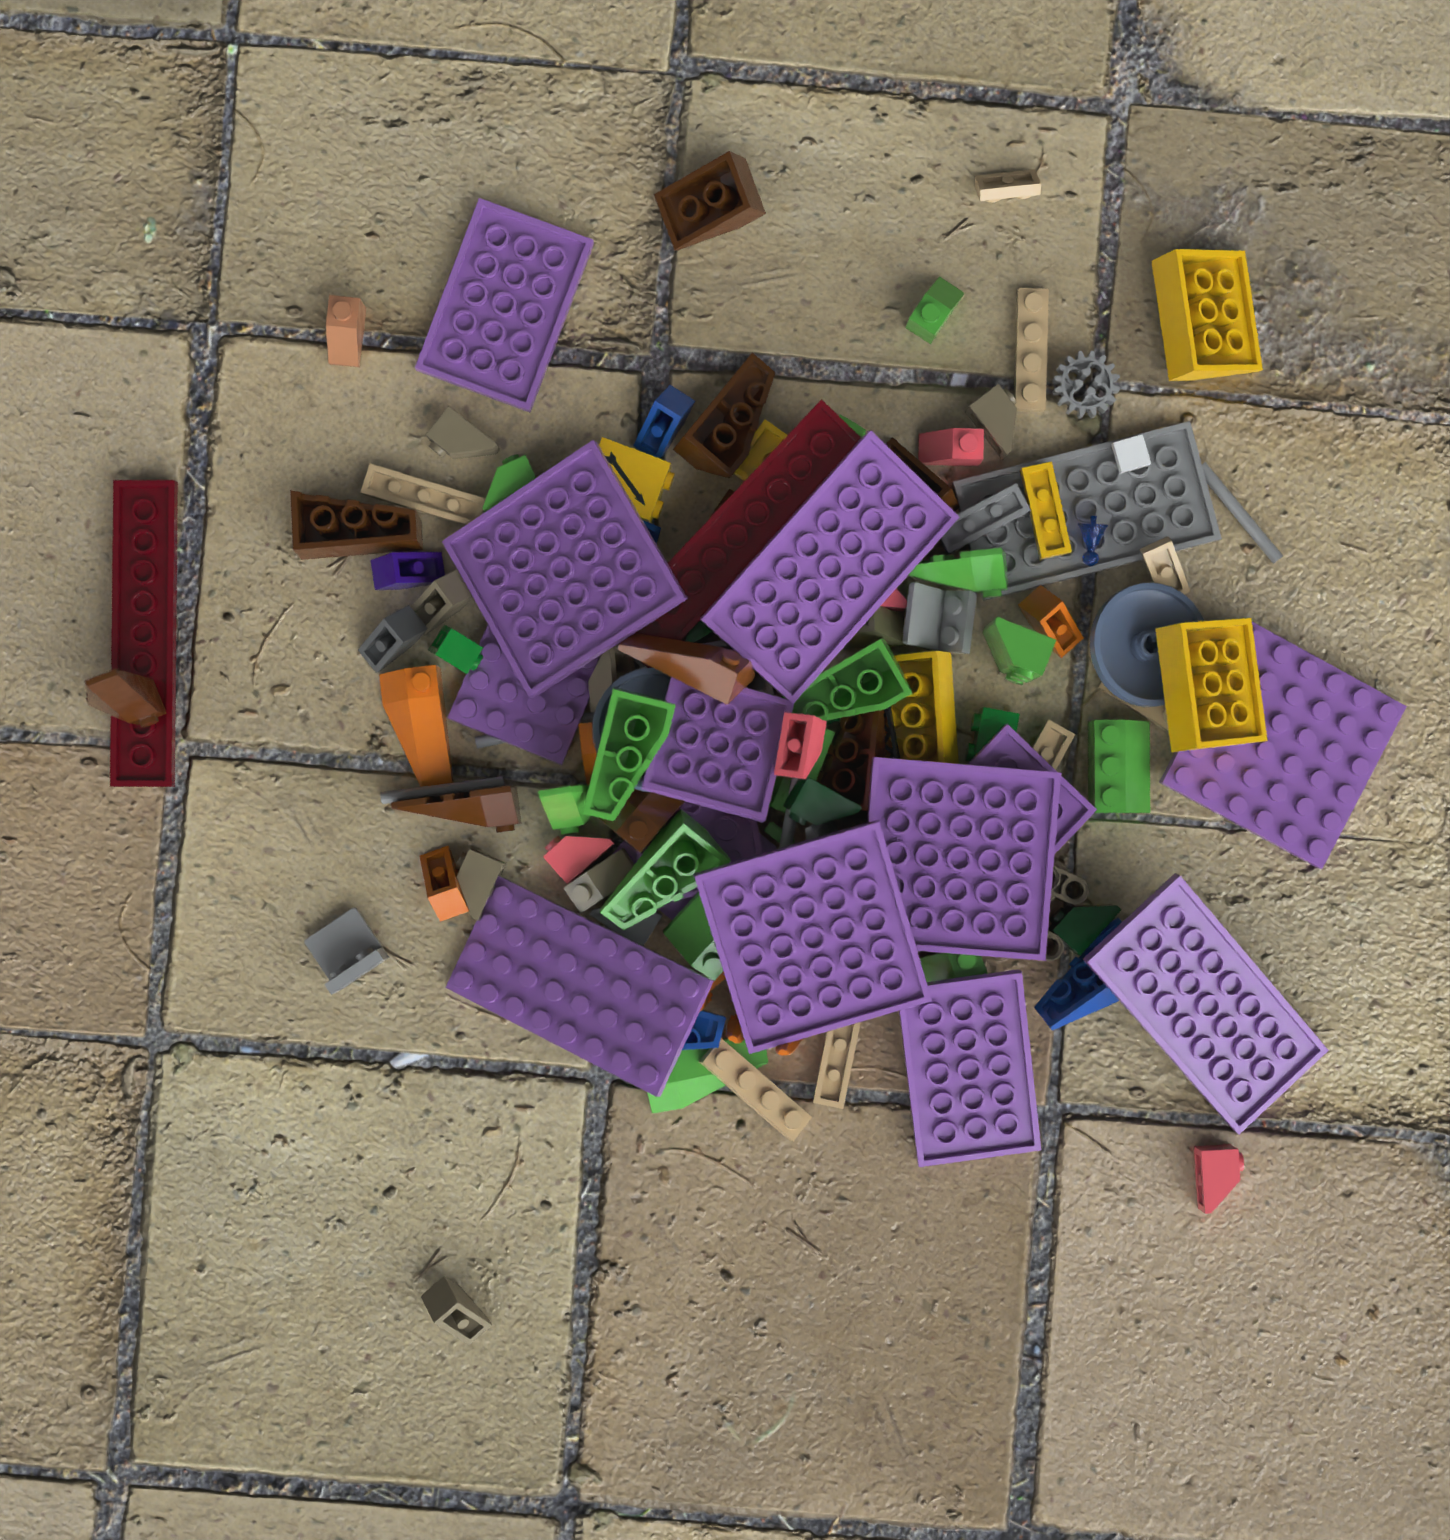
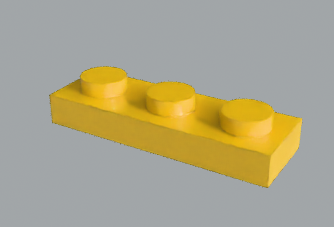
[1020,461,1072,560]

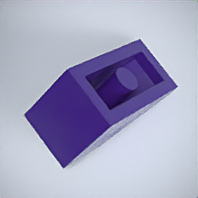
[370,552,445,590]

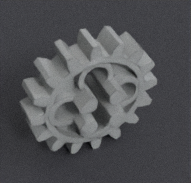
[1052,350,1120,419]

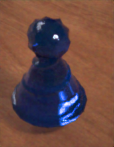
[1078,516,1108,566]

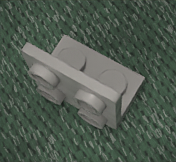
[903,582,977,654]
[304,908,390,995]

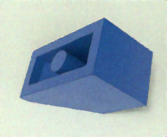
[633,385,696,459]

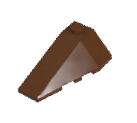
[673,352,776,478]
[85,669,167,727]
[597,789,686,854]

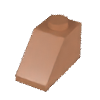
[326,295,367,368]

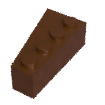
[290,490,423,560]

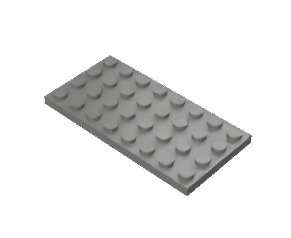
[952,421,1222,601]

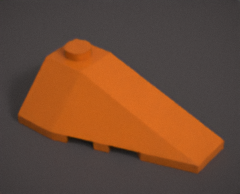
[379,665,454,787]

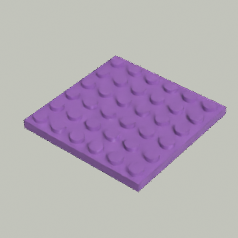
[442,440,688,698]
[1159,622,1407,869]
[867,757,1061,961]
[694,819,932,1054]

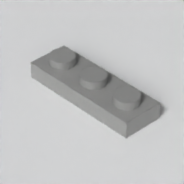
[940,483,1031,555]

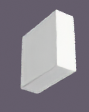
[1111,434,1151,474]

